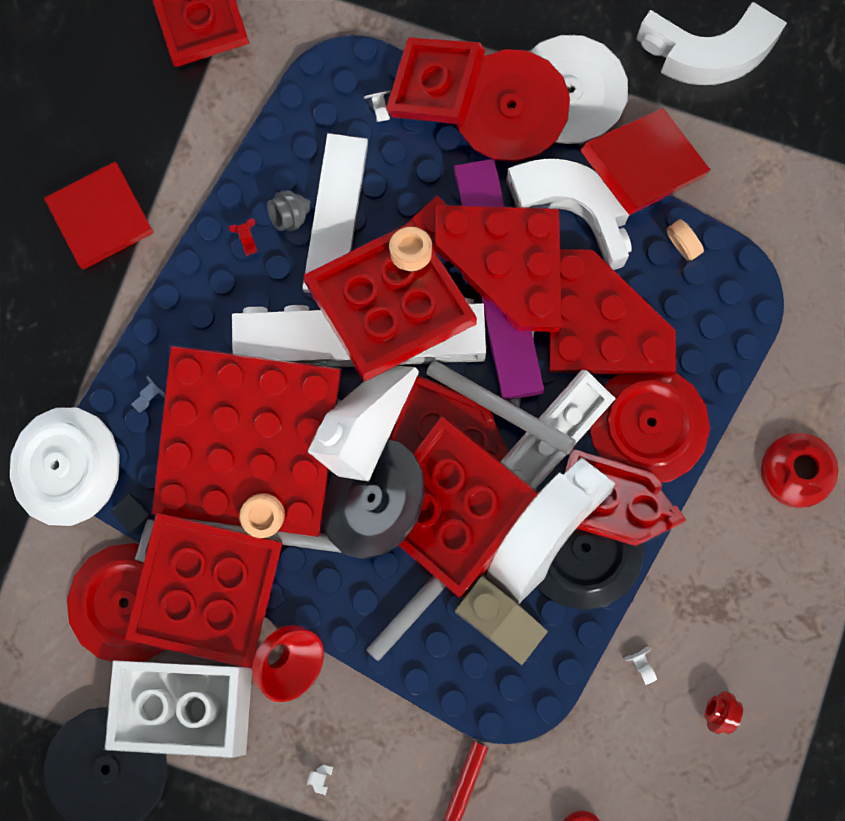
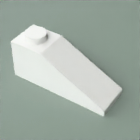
[308,366,419,481]

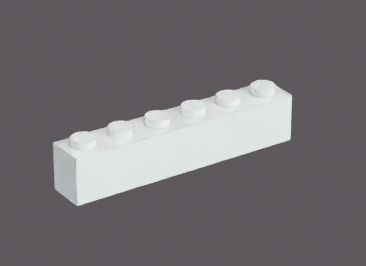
[232,298,486,367]

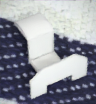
[364,91,390,122]
[624,646,657,685]
[307,764,333,795]

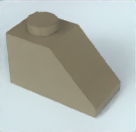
[455,576,548,665]

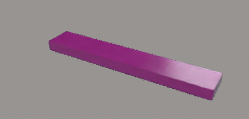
[454,159,544,400]

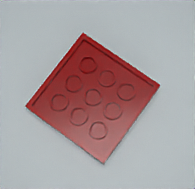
[152,346,342,537]

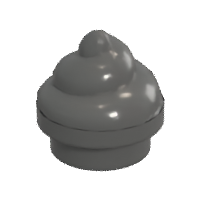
[267,190,311,231]

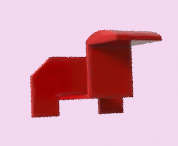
[228,218,258,256]

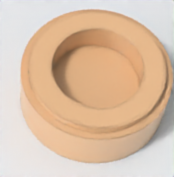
[667,219,704,261]
[389,227,432,271]
[240,493,285,538]

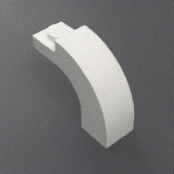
[637,2,787,85]
[506,159,631,270]
[486,458,615,604]

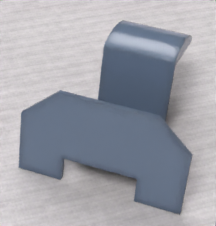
[131,376,166,413]

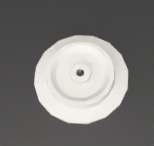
[530,35,628,144]
[10,408,120,526]

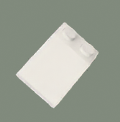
[105,661,252,757]

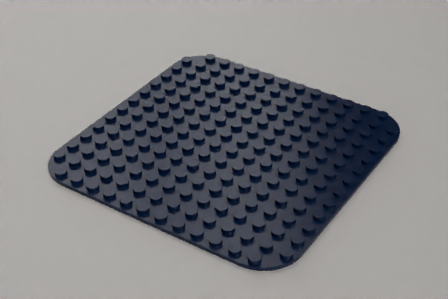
[77,35,784,744]

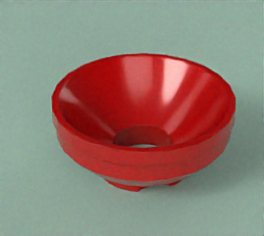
[761,433,839,508]
[252,625,324,703]

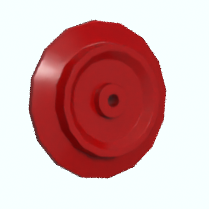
[457,49,570,162]
[590,372,710,483]
[67,543,166,662]

